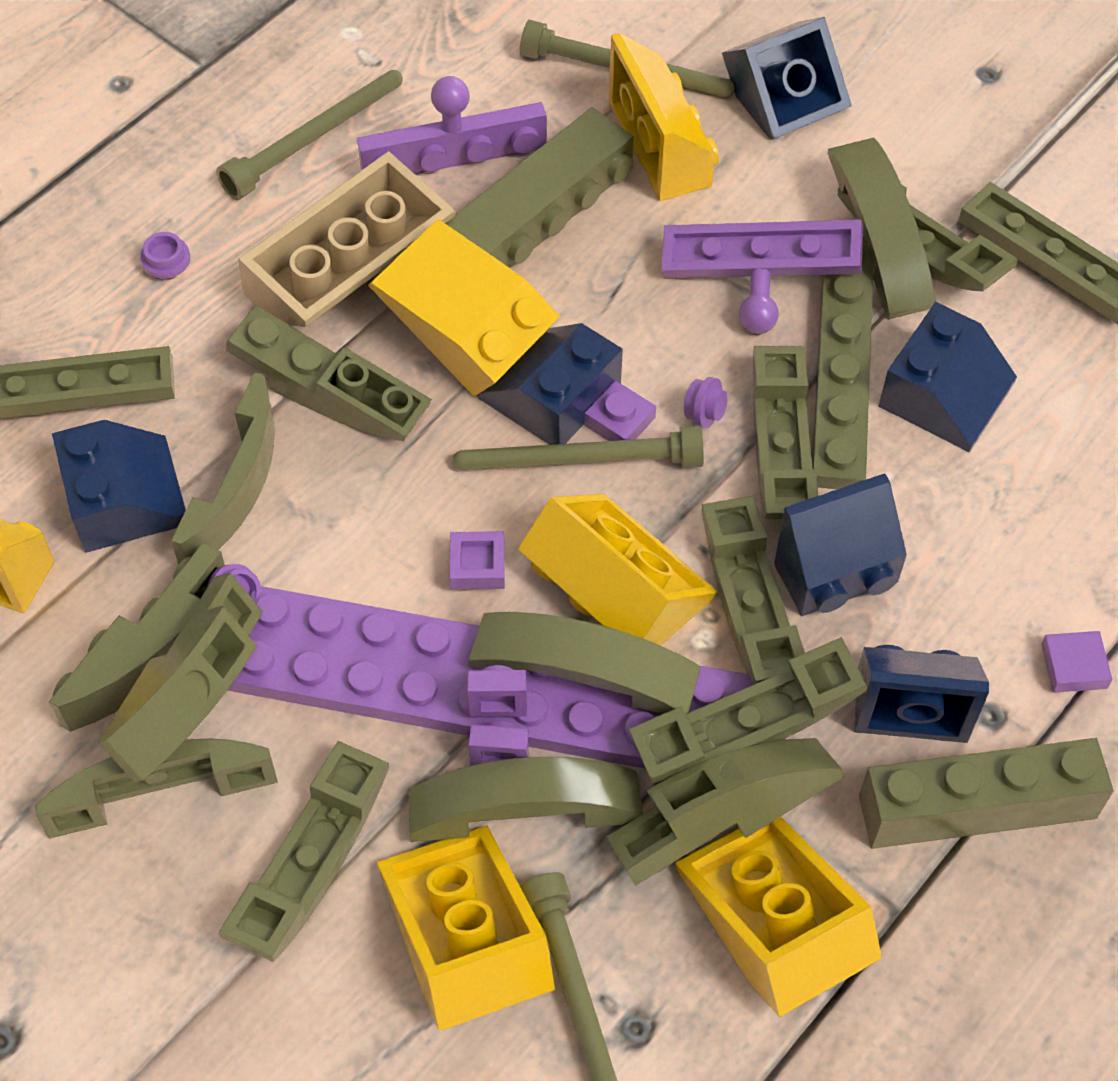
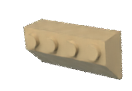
[238,151,456,327]

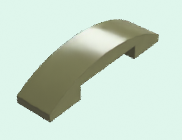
[827,137,936,320]
[838,185,1018,292]
[753,346,819,519]
[171,372,275,565]
[701,495,805,685]
[468,612,701,714]
[629,637,867,783]
[35,738,278,839]
[219,741,389,962]
[408,757,643,842]

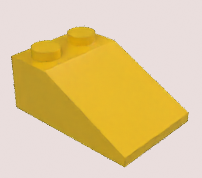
[368,219,560,397]
[675,817,882,1017]
[377,825,555,1031]

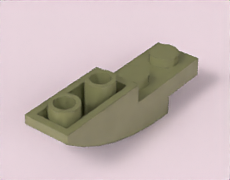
[226,305,432,441]
[49,542,225,732]
[98,572,263,783]
[606,738,845,885]

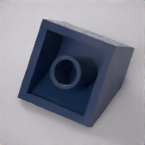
[722,17,852,139]
[878,301,1017,453]
[479,323,623,445]
[52,420,186,553]
[774,473,907,616]
[855,645,989,743]

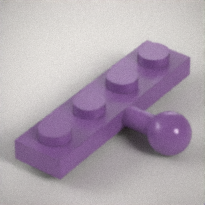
[357,76,547,174]
[661,219,863,334]

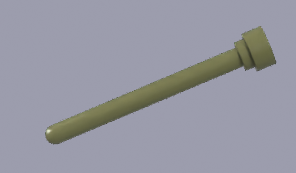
[520,19,735,97]
[216,70,403,200]
[452,425,704,471]
[520,872,618,1081]

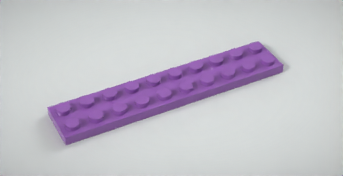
[227,586,786,769]

